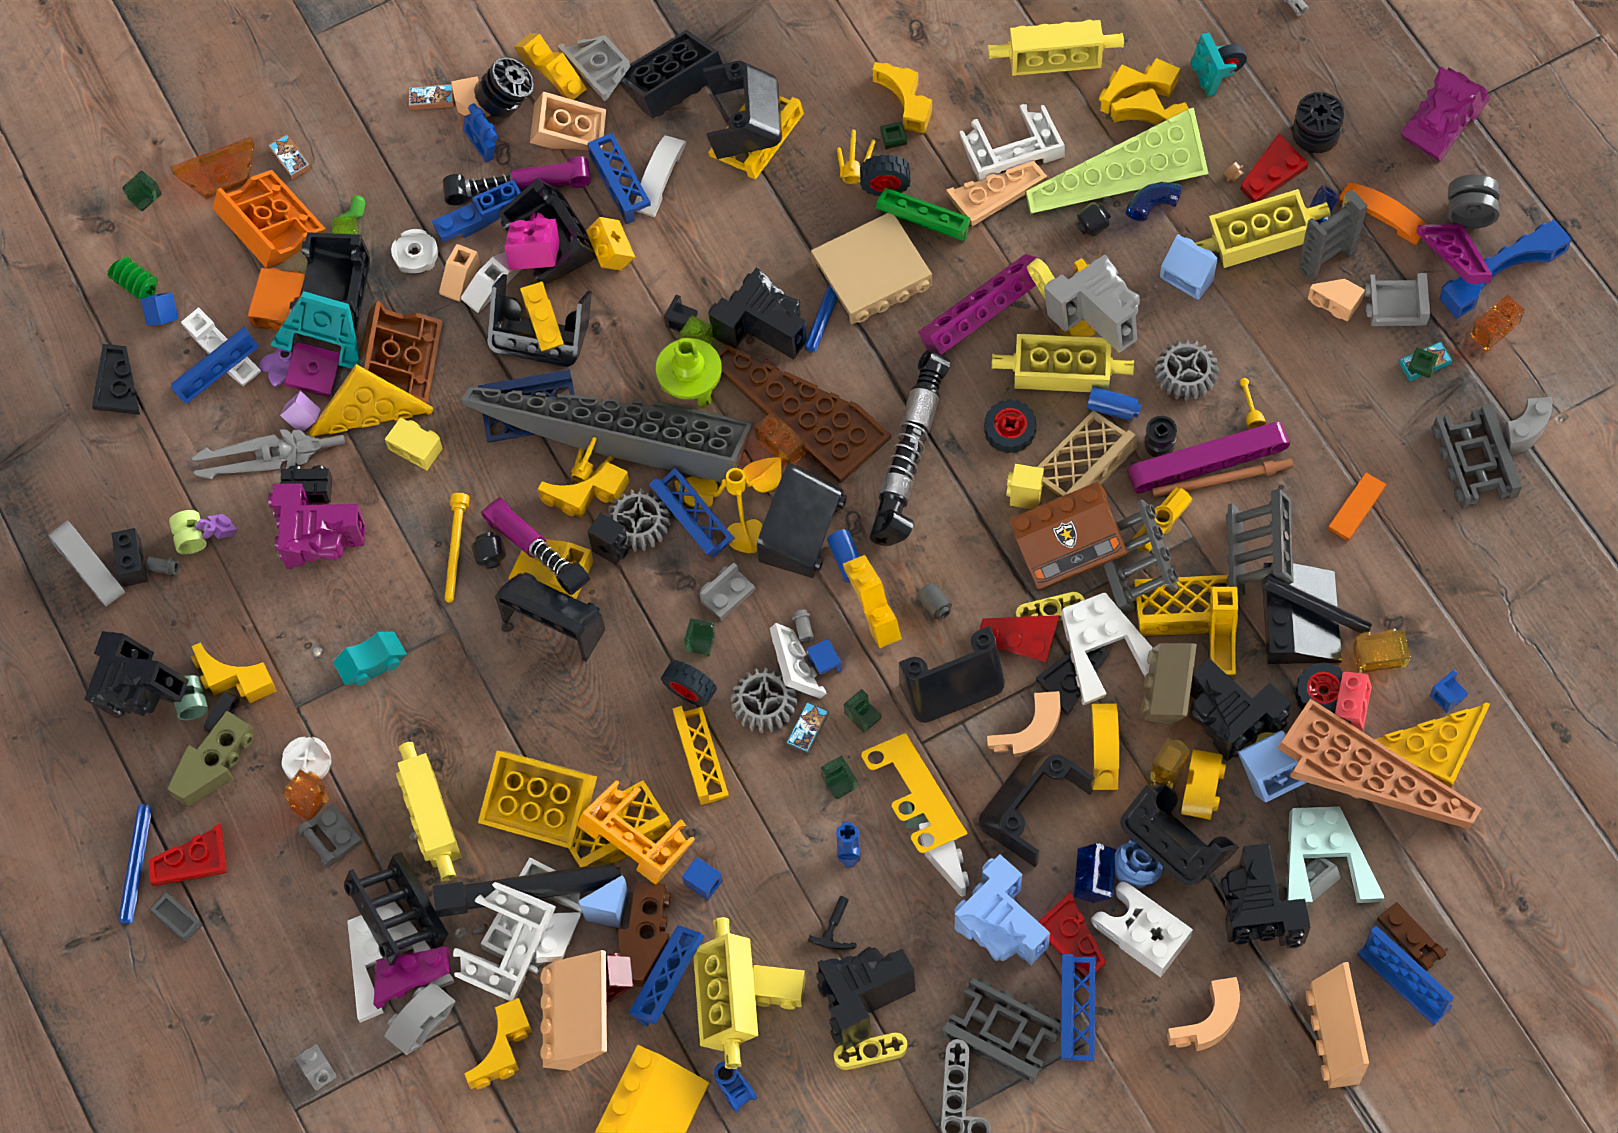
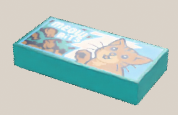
[1398,342,1452,382]

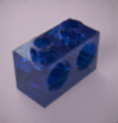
[1074,843,1116,903]

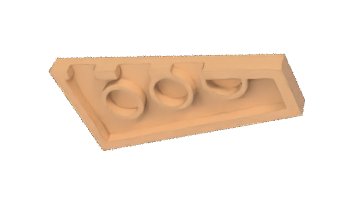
[946,160,1047,227]

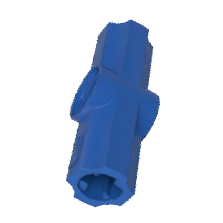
[836,822,860,867]

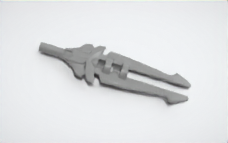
[192,429,345,480]

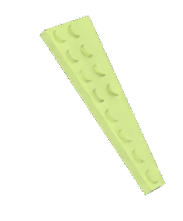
[1025,108,1209,214]

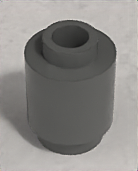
[918,583,952,620]

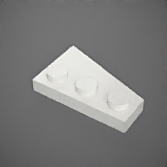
[770,623,827,699]

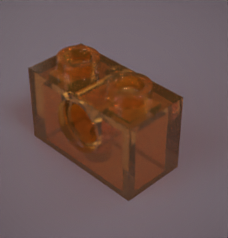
[1471,294,1525,351]
[755,411,806,466]
[282,769,329,821]

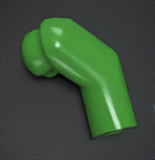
[339,195,366,226]

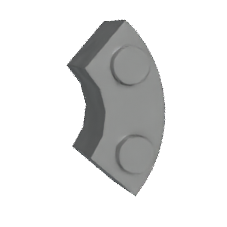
[1503,397,1553,455]
[384,982,456,1055]

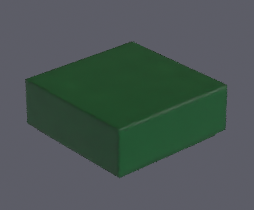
[880,122,907,149]
[1408,347,1439,378]

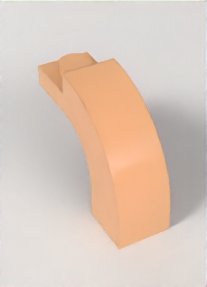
[987,691,1061,757]
[1167,977,1240,1051]

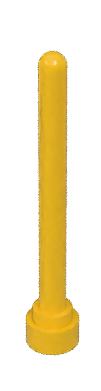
[445,493,470,603]

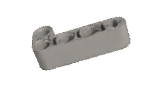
[48,520,125,607]
[941,1039,991,1133]

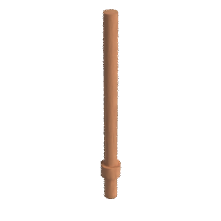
[1152,459,1294,498]

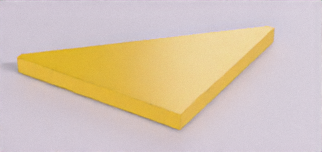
[308,364,433,438]
[1374,703,1490,787]

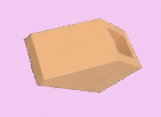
[451,76,490,120]
[439,244,481,302]
[1308,279,1365,322]

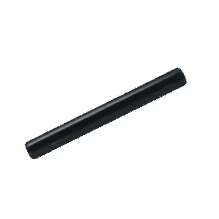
[1262,575,1372,635]

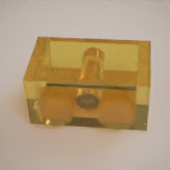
[1353,629,1410,673]
[1150,738,1190,789]

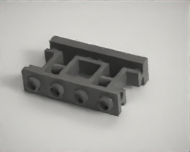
[1431,403,1522,509]
[942,978,1061,1085]

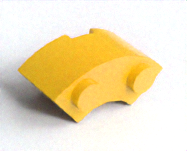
[1181,749,1226,820]

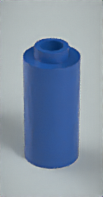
[1086,386,1142,421]
[827,529,860,583]

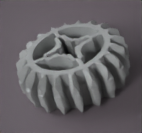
[1155,339,1219,401]
[606,489,670,552]
[730,667,797,733]

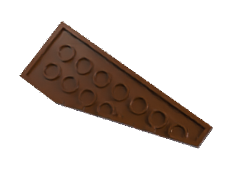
[717,345,891,484]

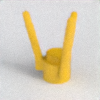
[837,129,876,184]
[571,437,614,483]

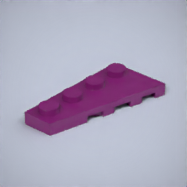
[1416,224,1492,284]

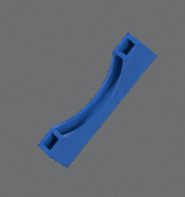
[1439,220,1572,319]

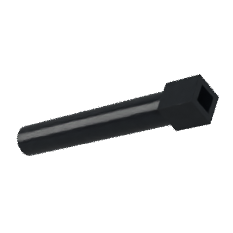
[433,862,622,918]

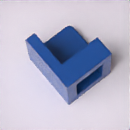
[141,292,178,326]
[807,639,842,674]
[1430,670,1468,713]
[682,858,723,901]

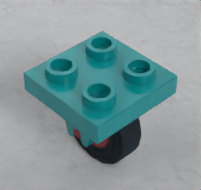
[1190,32,1247,97]

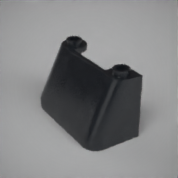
[498,178,597,284]
[289,232,370,334]
[757,463,847,578]
[898,626,1005,723]
[1120,782,1239,886]

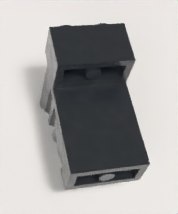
[708,267,807,360]
[84,631,189,718]
[1189,658,1291,762]
[1220,843,1311,948]
[815,947,916,1051]

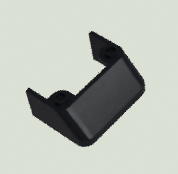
[703,61,782,159]
[487,274,592,367]
[495,572,605,662]
[979,751,1095,867]

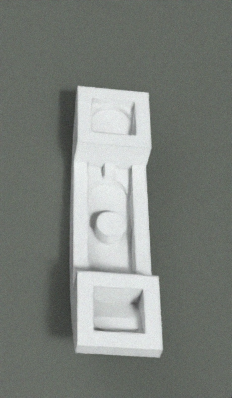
[635,135,686,217]
[181,307,261,387]

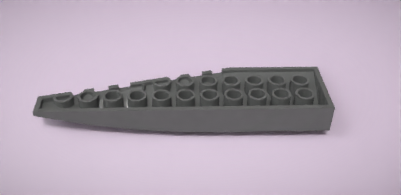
[461,387,753,483]

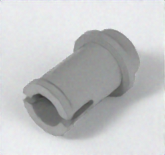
[1283,0,1309,17]
[792,610,814,642]

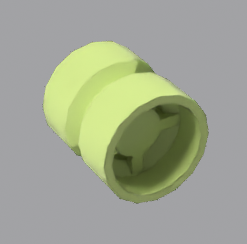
[169,510,207,554]

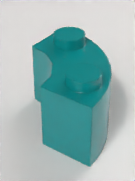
[333,632,407,686]

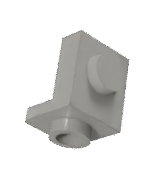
[295,1044,337,1090]

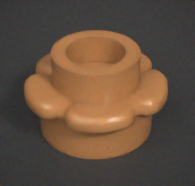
[1223,161,1244,182]

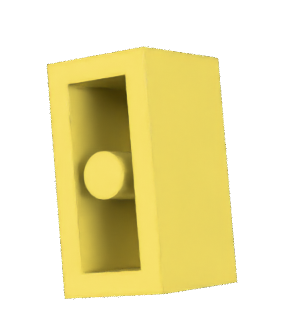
[385,417,443,470]
[1006,464,1044,509]
[753,965,805,1010]

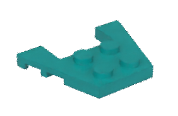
[271,292,360,369]

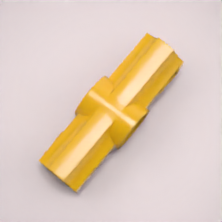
[1132,487,1192,553]

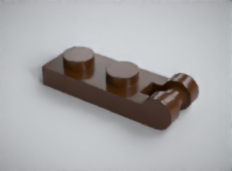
[1377,902,1446,971]

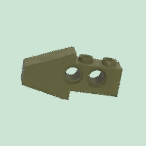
[167,711,255,807]

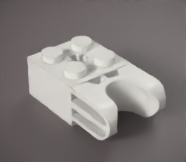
[1091,882,1193,977]

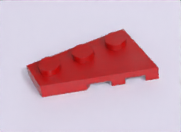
[148,824,227,886]

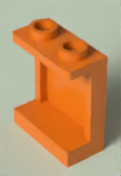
[248,268,305,331]

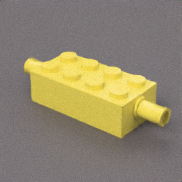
[988,20,1124,76]
[1194,189,1331,268]
[992,334,1134,392]
[396,742,462,882]
[693,917,758,1069]

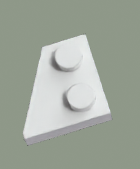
[535,912,581,963]

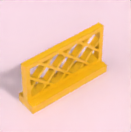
[708,96,804,180]
[1134,575,1238,636]
[568,780,672,867]

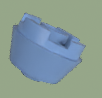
[1115,839,1163,890]

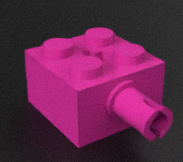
[505,213,560,270]

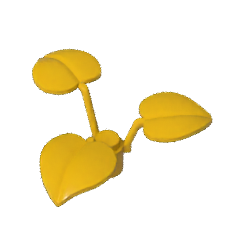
[675,457,781,554]

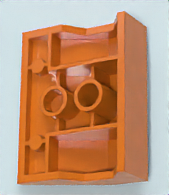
[212,170,326,268]

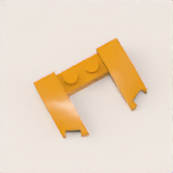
[577,781,695,885]

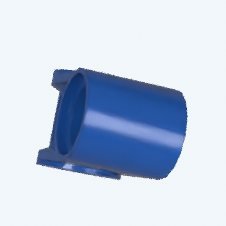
[714,1061,757,1113]

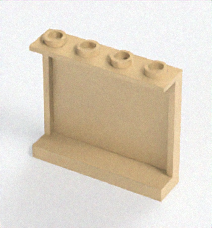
[811,213,932,325]

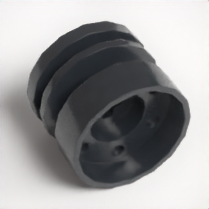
[474,57,534,118]
[1293,92,1344,153]

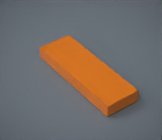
[1328,473,1387,542]

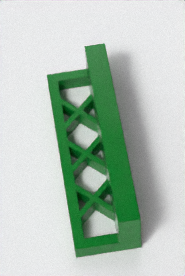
[876,188,970,242]

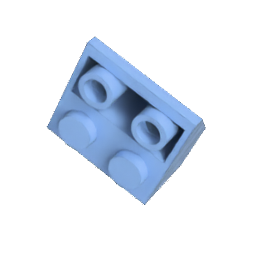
[1160,234,1218,300]
[1238,730,1307,803]

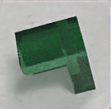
[122,170,162,211]
[684,618,716,656]
[844,689,881,733]
[820,755,857,799]

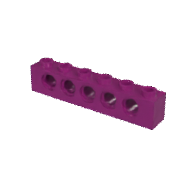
[918,254,1039,355]

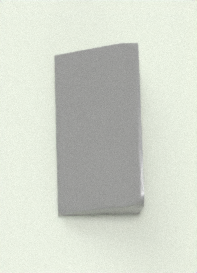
[1283,858,1341,907]

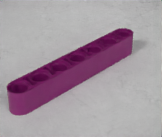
[1127,422,1290,493]

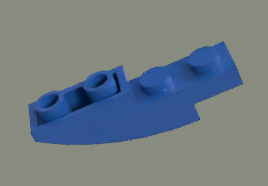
[432,179,521,243]

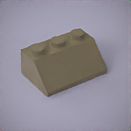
[1141,643,1197,725]

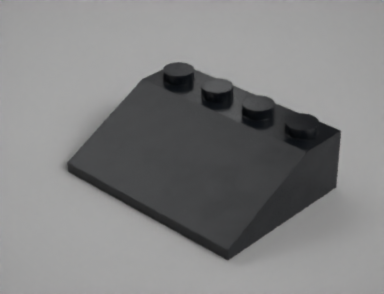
[619,30,723,118]
[1262,563,1342,664]

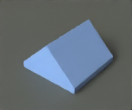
[578,875,629,928]

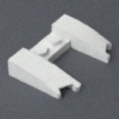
[959,104,1065,181]
[481,858,582,974]
[453,882,556,1001]

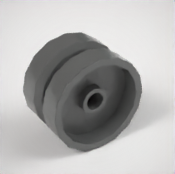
[1447,174,1500,229]

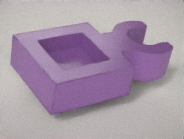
[195,514,238,539]

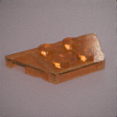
[170,136,255,199]

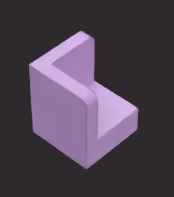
[280,391,321,432]

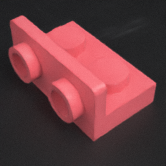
[1335,672,1372,731]

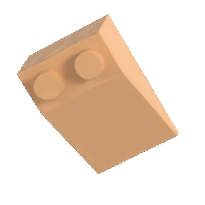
[530,92,606,150]

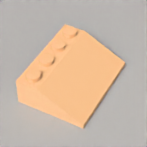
[541,950,607,1071]
[1306,962,1369,1088]

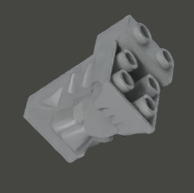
[1044,255,1140,353]

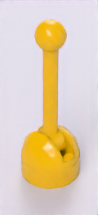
[1240,378,1266,430]

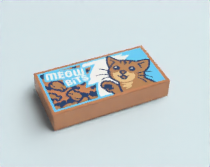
[408,84,454,110]
[268,134,311,180]

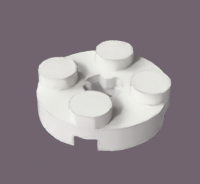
[391,229,438,273]

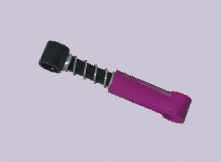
[443,156,591,206]
[480,497,590,596]

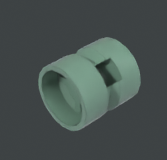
[174,675,208,720]

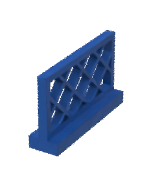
[1357,926,1454,1026]

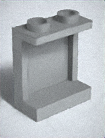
[1364,273,1430,326]

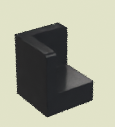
[664,294,698,335]

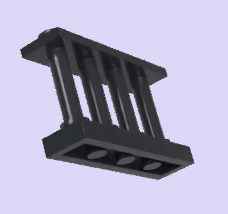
[344,852,448,966]

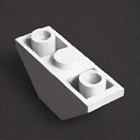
[461,251,522,313]

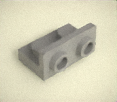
[700,563,756,621]

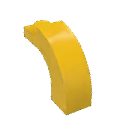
[1091,704,1119,790]

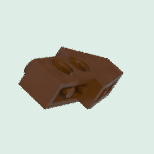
[618,881,671,987]

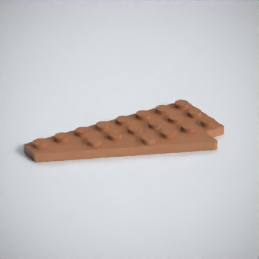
[1278,699,1482,829]

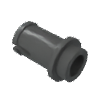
[146,557,179,577]

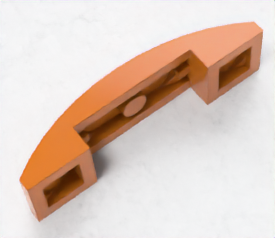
[1337,183,1427,245]

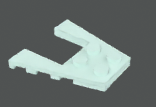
[1285,806,1384,906]

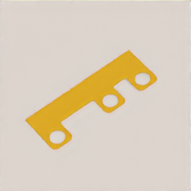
[861,733,968,853]

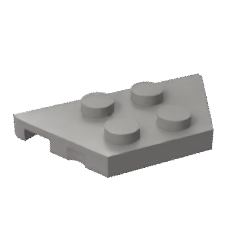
[558,35,630,101]

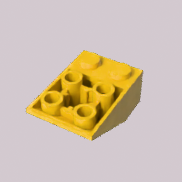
[509,539,594,599]

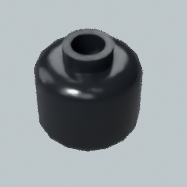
[1076,202,1111,237]
[472,532,506,569]

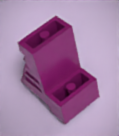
[1400,67,1490,162]
[268,483,365,569]

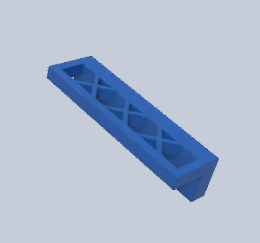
[588,133,651,224]
[171,327,259,404]
[649,468,735,558]
[629,925,704,1027]
[1061,954,1096,1061]

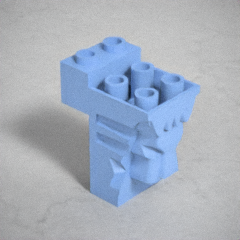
[954,855,1050,966]

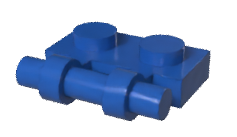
[463,103,498,162]

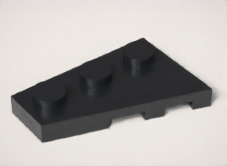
[92,344,140,415]
[1036,646,1109,717]

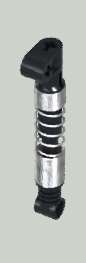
[870,349,951,546]

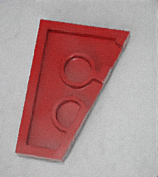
[1240,133,1308,203]
[979,615,1060,662]
[1038,892,1106,982]

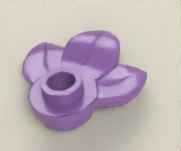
[259,347,294,387]

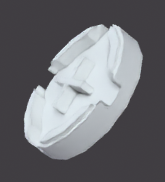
[282,737,331,785]

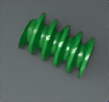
[107,256,158,301]

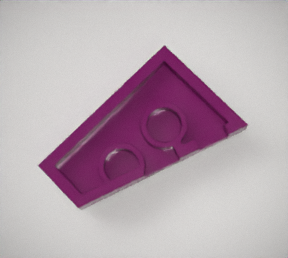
[373,946,450,1009]

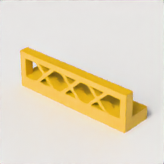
[672,706,729,805]

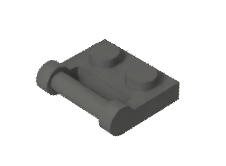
[297,803,363,868]

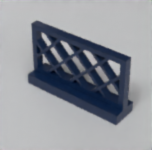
[478,370,575,443]

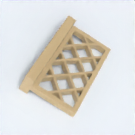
[1037,411,1138,497]

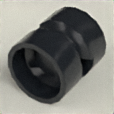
[1144,415,1177,457]

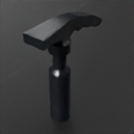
[808,896,857,950]

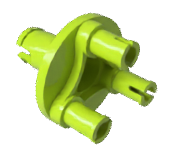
[656,338,722,407]

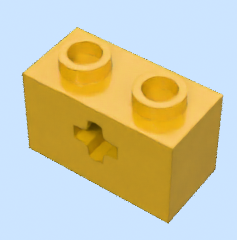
[586,217,635,271]

